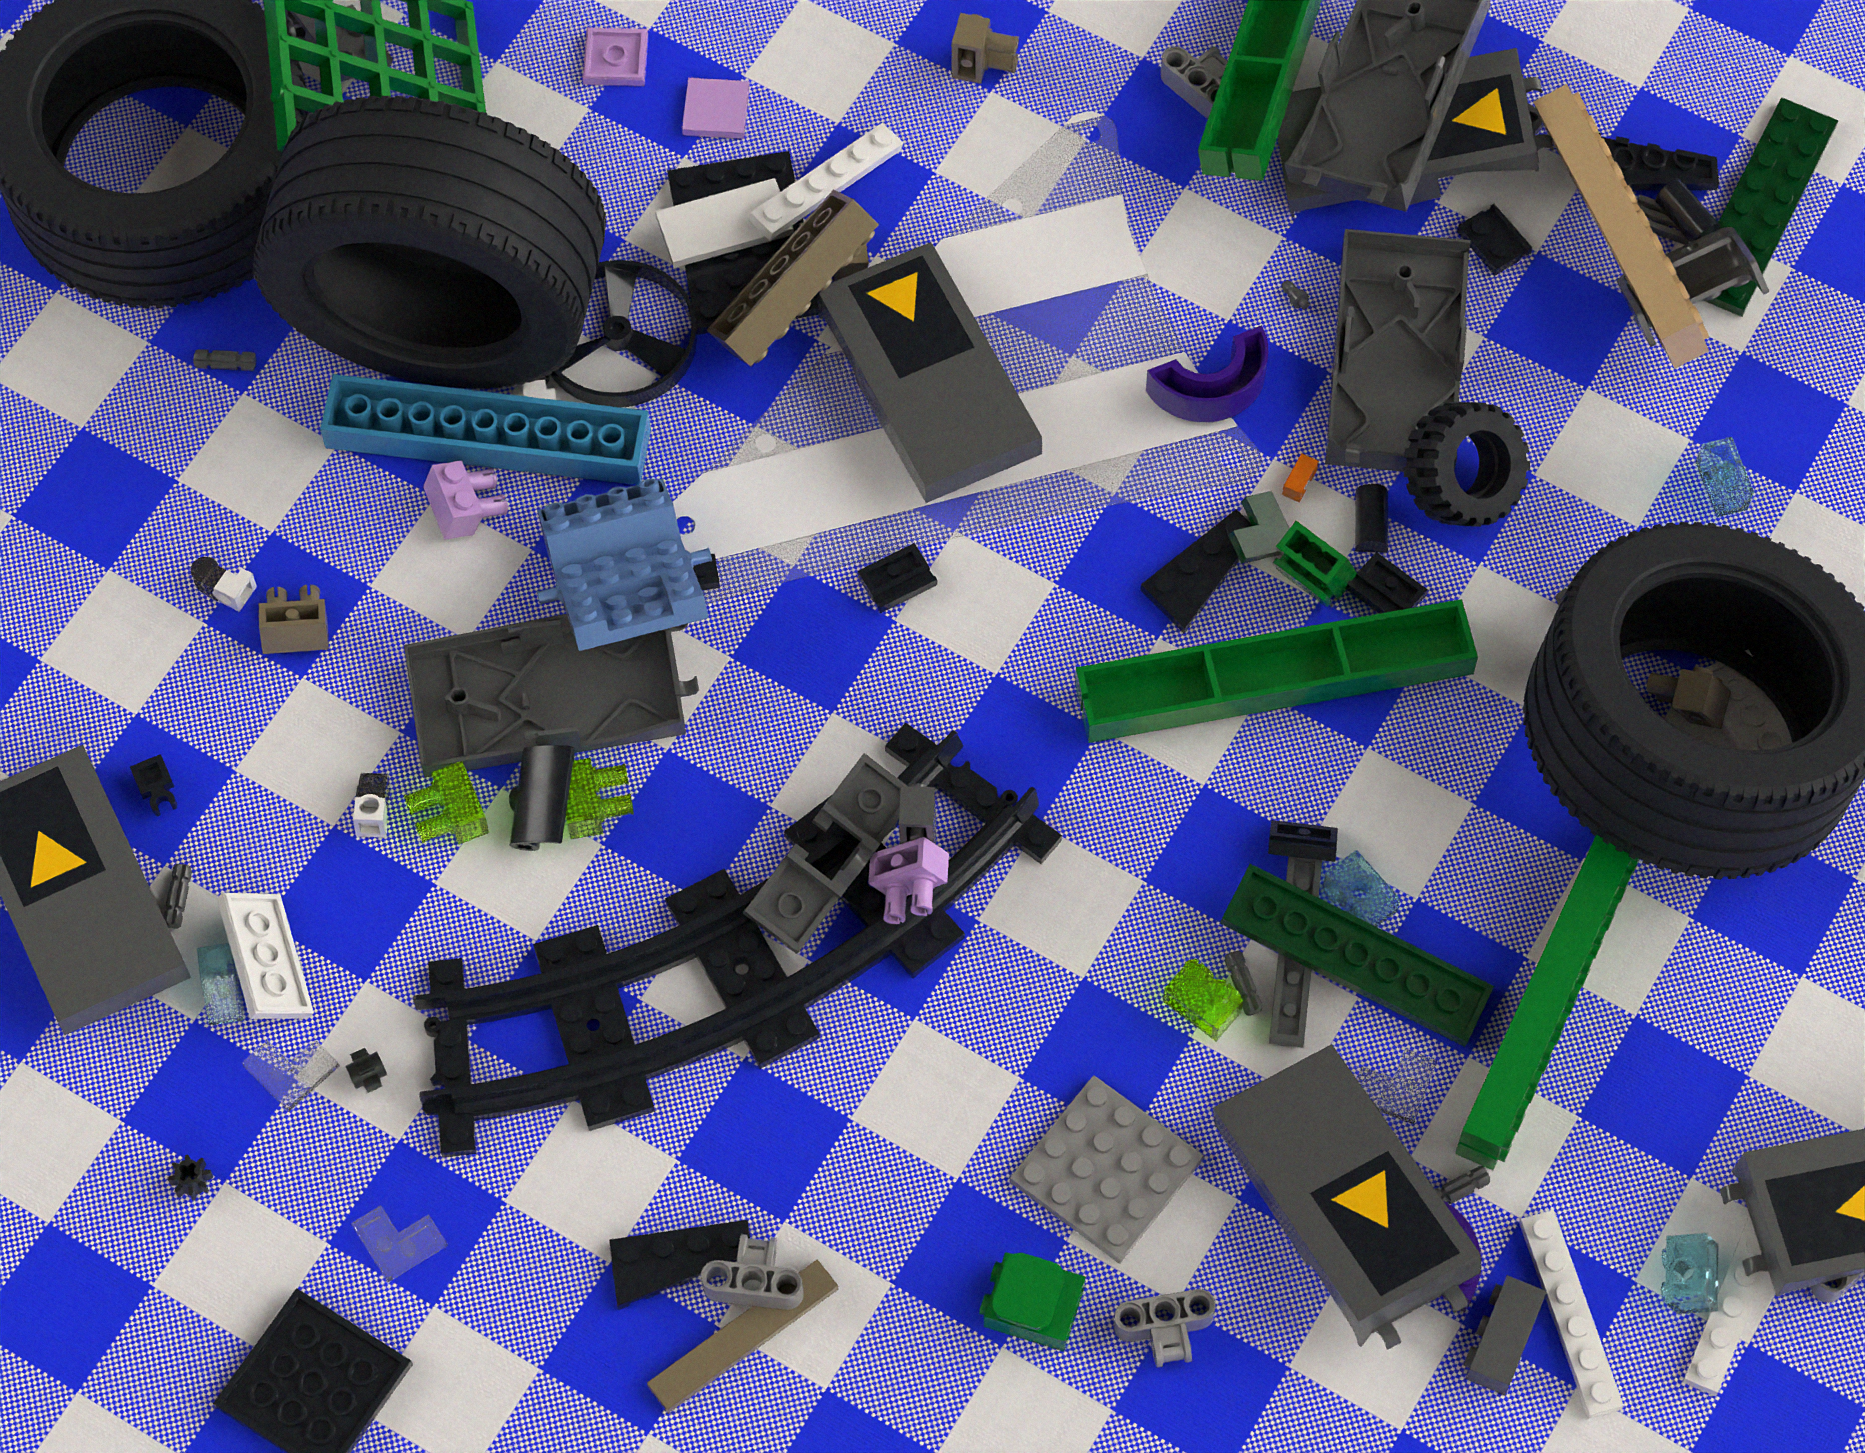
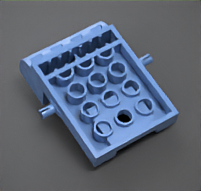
[537,479,712,651]

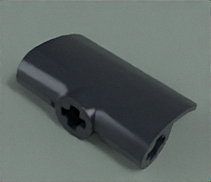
[509,745,575,851]

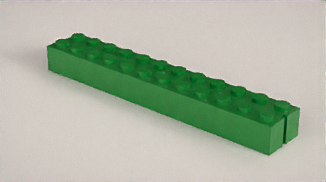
[1198,0,1322,181]
[1075,599,1478,743]
[1455,835,1640,1170]

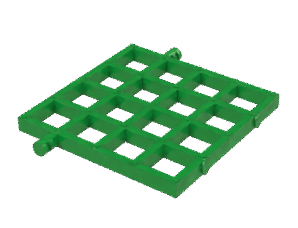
[263,0,486,152]

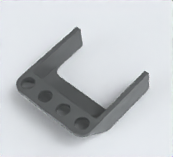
[1617,227,1769,347]

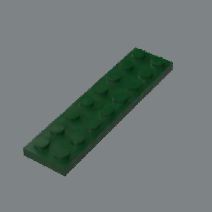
[1703,97,1839,317]
[1220,864,1494,1047]

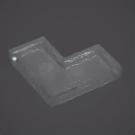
[242,1040,340,1112]
[1357,1049,1438,1124]
[351,1205,448,1283]

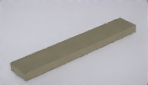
[647,1259,839,1414]

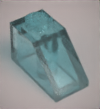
[197,943,244,1025]

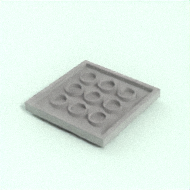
[1009,1075,1204,1264]

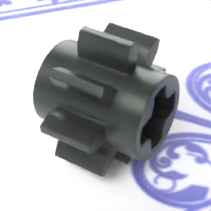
[345,1048,387,1093]
[167,1155,213,1201]

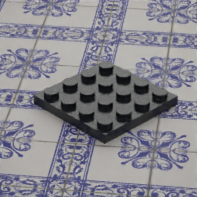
[213,1288,413,1453]

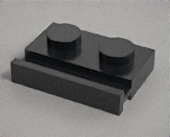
[1457,204,1532,276]
[857,543,937,613]
[1346,552,1428,614]
[1268,820,1338,862]

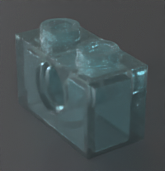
[1695,437,1754,517]
[1323,850,1400,927]
[1661,1233,1718,1314]

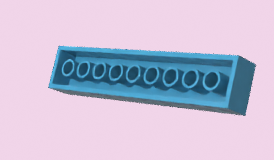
[320,374,651,485]

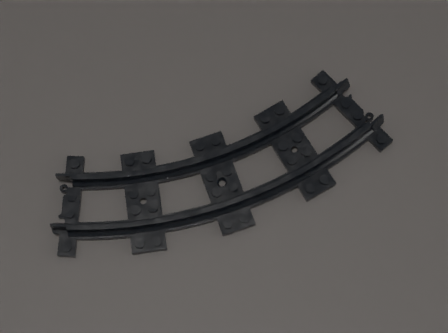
[413,723,1062,1158]

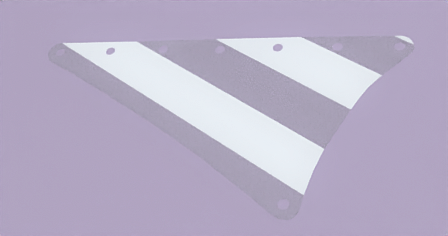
[673,112,1262,604]

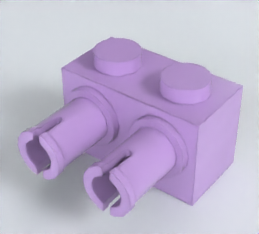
[423,461,508,540]
[868,837,949,924]

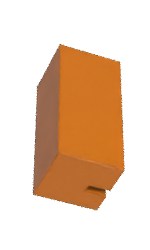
[1282,453,1319,503]

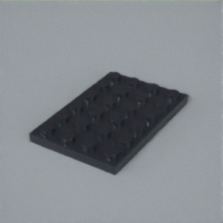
[667,151,819,335]

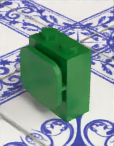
[1273,521,1357,607]
[979,1252,1086,1352]

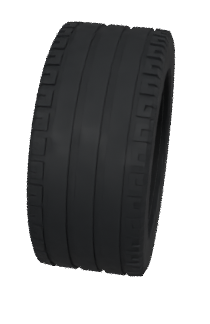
[0,0,312,308]
[253,96,606,389]
[1523,522,1865,879]

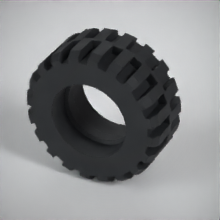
[1403,402,1530,526]

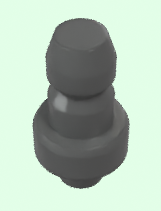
[1281,280,1310,310]

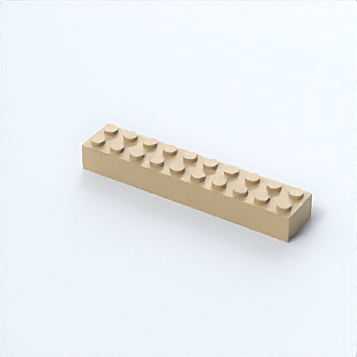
[1533,84,1710,369]

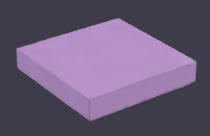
[583,27,648,86]
[682,78,750,139]

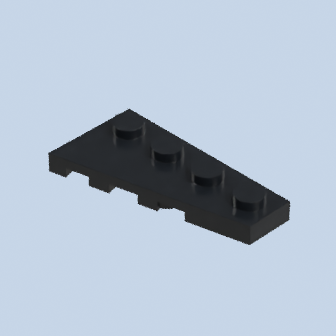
[1599,133,1719,190]
[1140,509,1252,634]
[609,1220,750,1310]

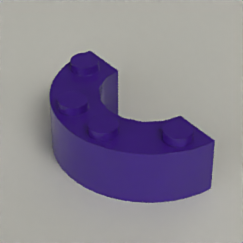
[1146,325,1268,422]

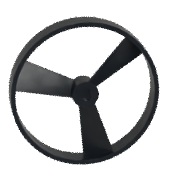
[550,260,697,407]

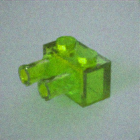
[566,758,634,840]
[403,761,489,845]
[1163,959,1243,1042]

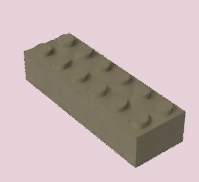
[707,189,879,366]

